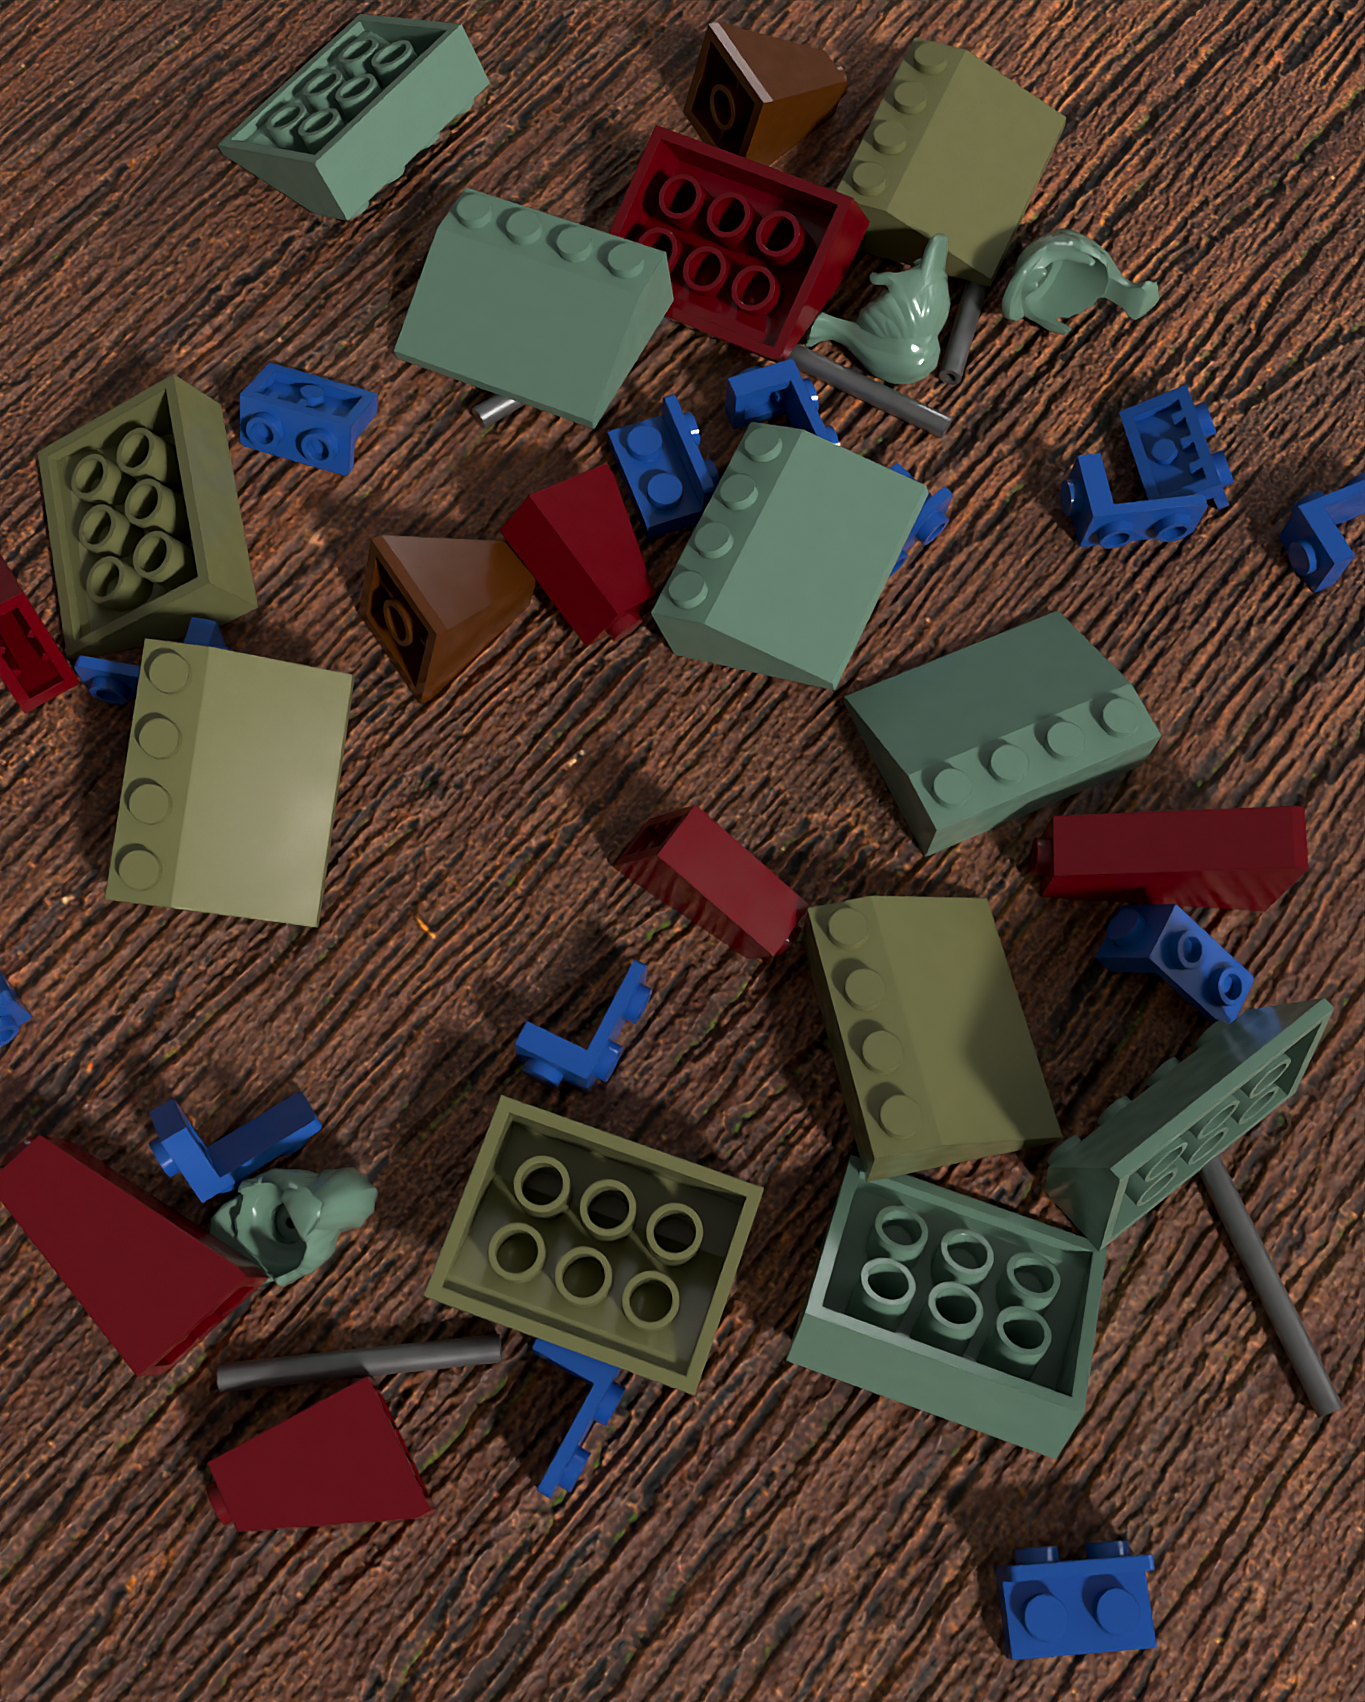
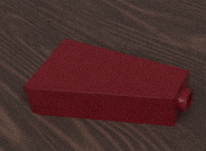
[1030,806,1309,911]
[0,1135,270,1377]

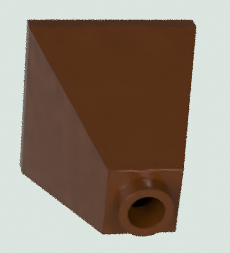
[683,22,848,166]
[359,535,540,704]

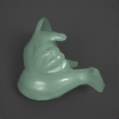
[1002,228,1160,335]
[804,233,951,385]
[210,1167,378,1286]

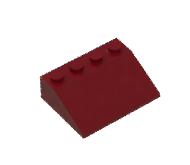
[609,125,870,363]

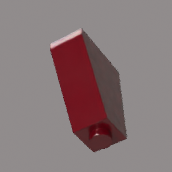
[499,463,655,647]
[0,553,80,713]
[613,804,810,959]
[206,1376,438,1532]

